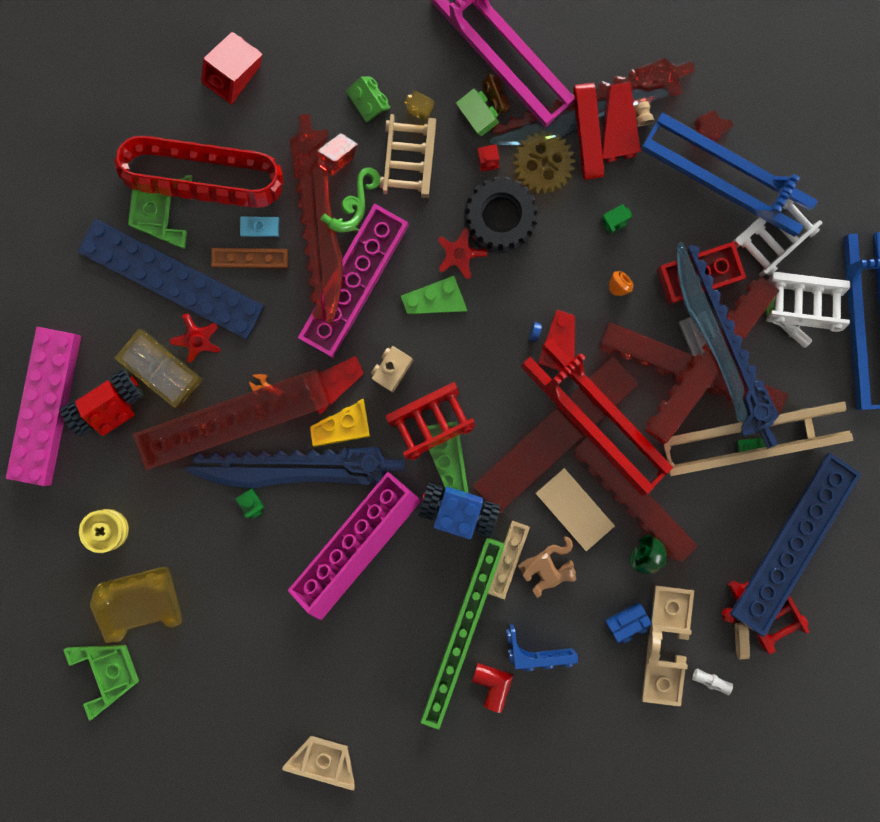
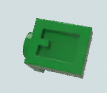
[736,438,766,452]
[236,488,265,520]

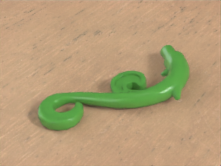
[320,168,381,233]

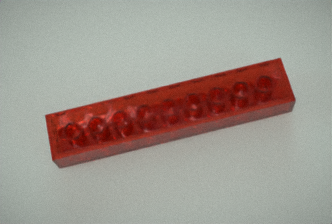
[133,369,332,470]

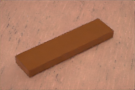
[211,248,288,269]

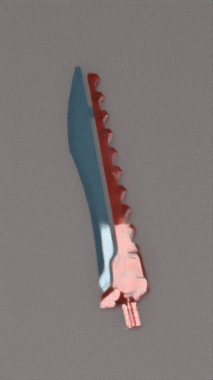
[490,58,695,146]

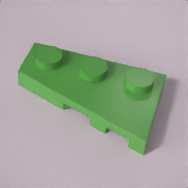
[401,276,468,314]

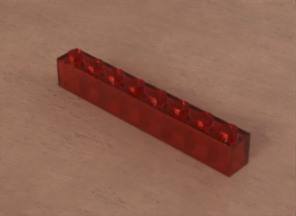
[573,437,698,562]

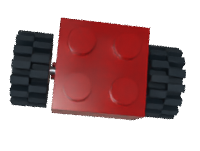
[60,367,144,437]

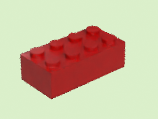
[656,242,746,305]

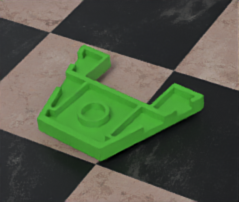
[128,175,193,249]
[63,645,139,721]

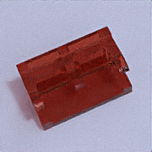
[317,133,357,176]

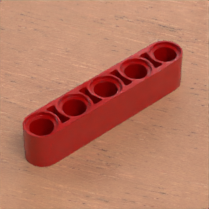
[573,83,604,180]

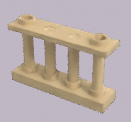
[380,114,436,198]

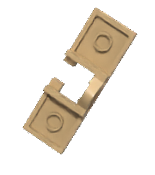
[641,585,694,707]

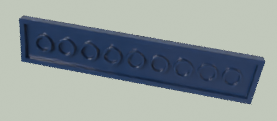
[77,218,265,340]
[729,453,862,637]

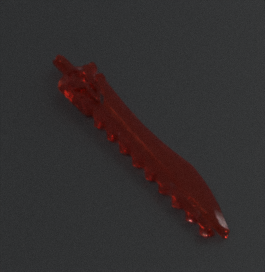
[290,113,343,325]

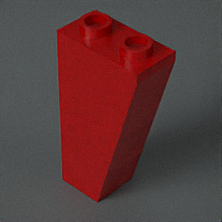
[601,82,641,163]

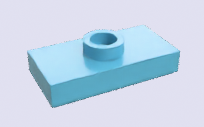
[240,217,279,237]

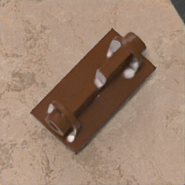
[482,74,511,115]

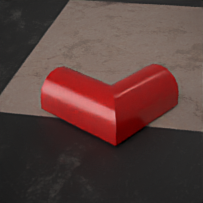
[471,663,514,713]

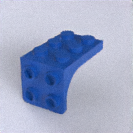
[506,624,578,671]

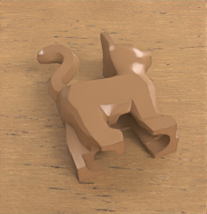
[518,537,576,598]

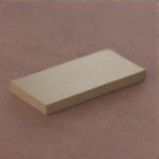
[535,468,615,551]

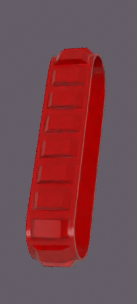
[114,136,284,208]

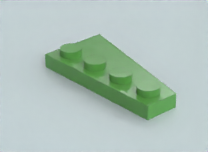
[427,421,469,493]

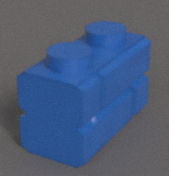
[605,602,652,644]

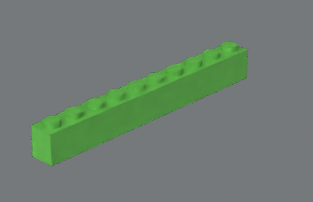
[421,537,505,730]

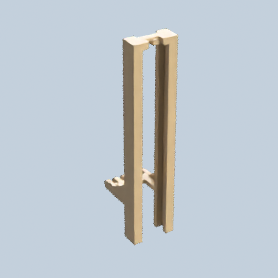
[663,402,854,476]

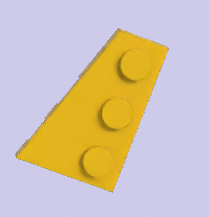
[310,399,370,447]

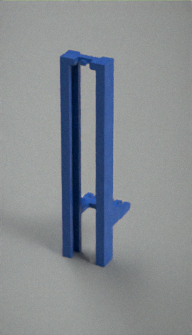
[641,113,818,237]
[843,232,880,410]

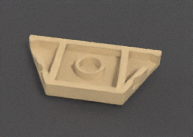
[282,736,355,791]

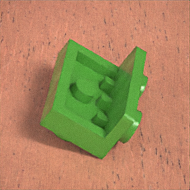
[346,76,390,122]

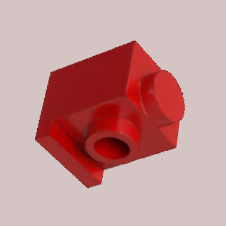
[477,144,500,172]

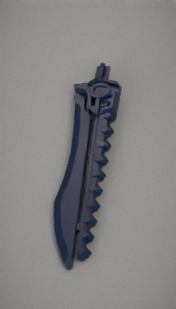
[185,447,405,488]

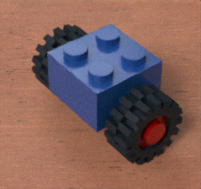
[418,482,500,540]

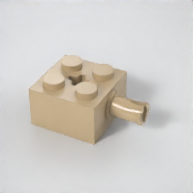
[371,346,413,393]

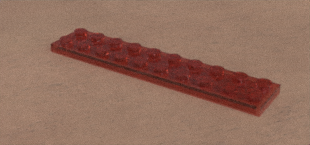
[473,356,639,513]

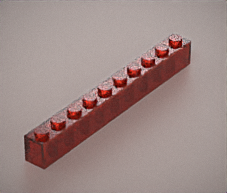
[644,277,780,445]
[599,322,789,414]

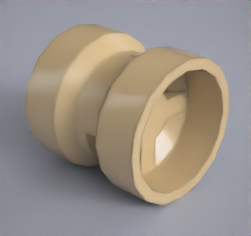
[634,101,654,127]

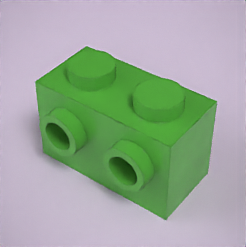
[456,89,499,136]

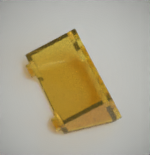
[90,567,182,643]

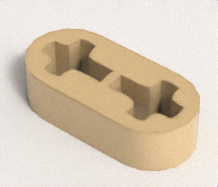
[735,623,750,660]

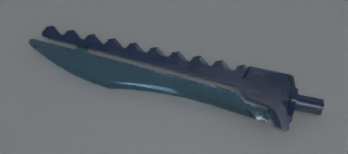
[676,242,779,449]

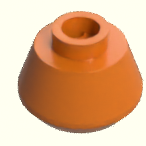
[609,271,633,296]

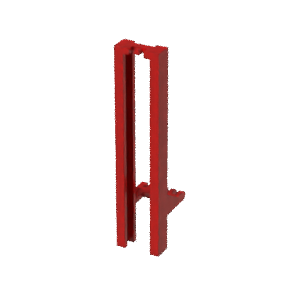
[520,338,674,496]

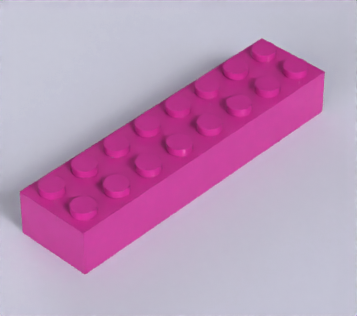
[298,203,409,358]
[6,327,82,486]
[288,472,422,620]

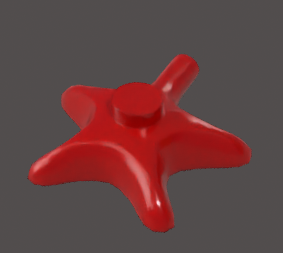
[438,228,487,279]
[169,313,220,362]

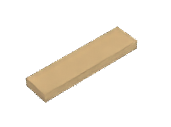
[488,520,530,599]

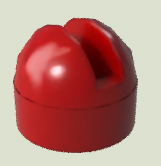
[721,607,737,623]

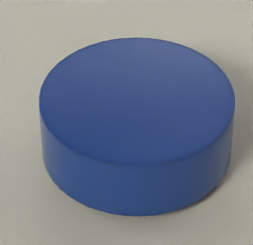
[529,322,542,342]

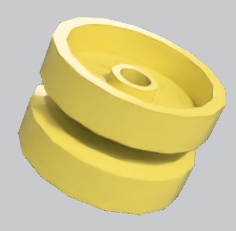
[79,509,129,553]

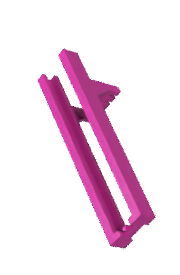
[431,0,575,128]

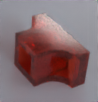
[694,110,734,147]

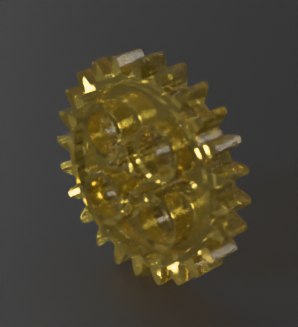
[513,130,575,194]

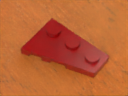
[538,310,575,372]
[304,356,364,415]

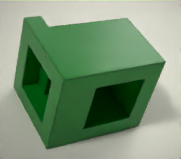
[601,204,633,235]

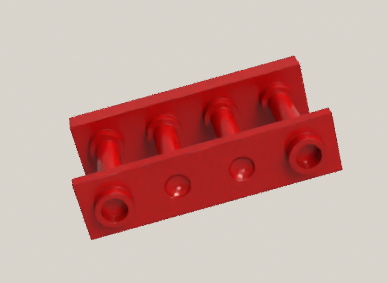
[385,382,476,460]
[727,580,810,655]

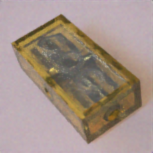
[115,328,203,408]

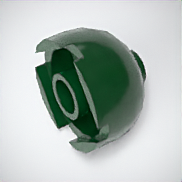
[629,534,667,574]

